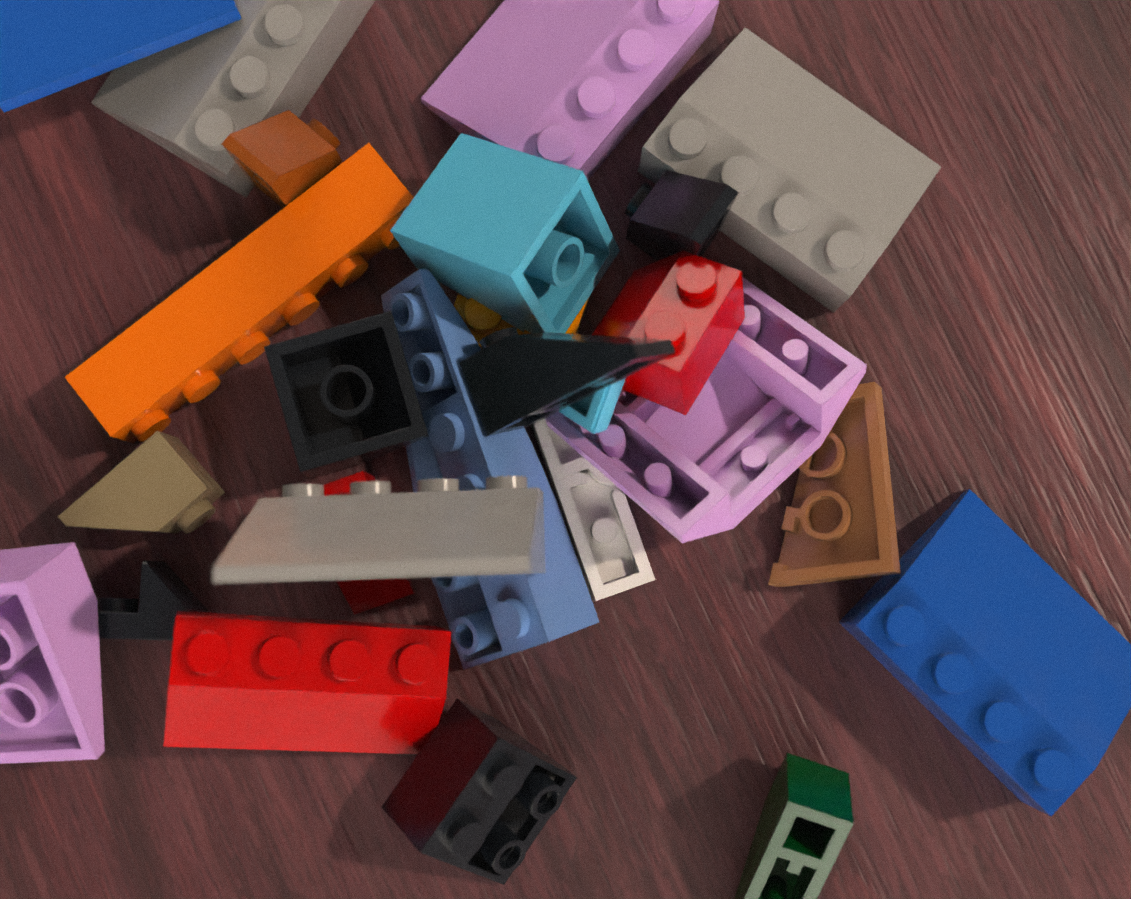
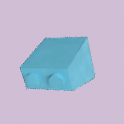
[390,133,620,334]

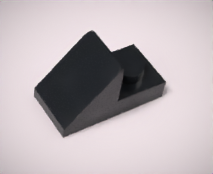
[98,561,210,641]

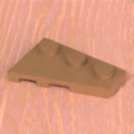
[768,382,901,587]

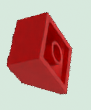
[592,251,745,415]

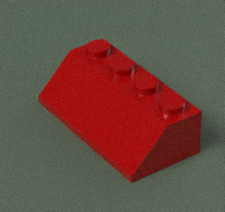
[163,611,452,754]

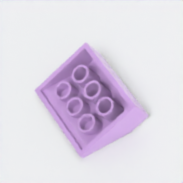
[421,0,719,181]
[0,542,105,764]

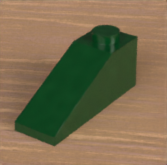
[734,753,854,899]

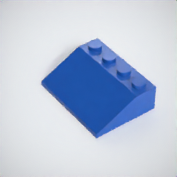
[0,0,242,113]
[839,489,1131,816]

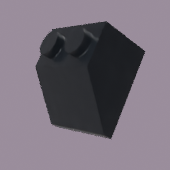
[264,311,428,478]

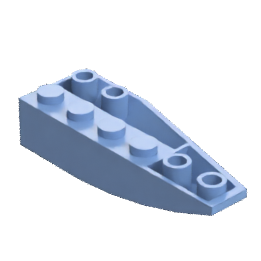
[381,269,599,670]

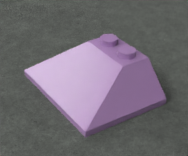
[545,264,867,543]

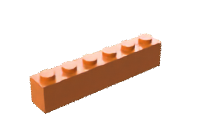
[65,142,414,443]

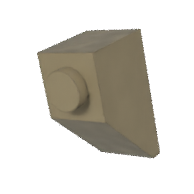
[58,431,225,534]

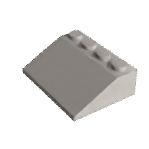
[91,0,375,198]
[638,28,941,313]
[213,476,546,583]

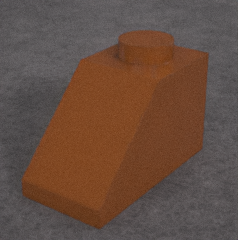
[221,110,343,209]

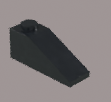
[459,327,675,436]

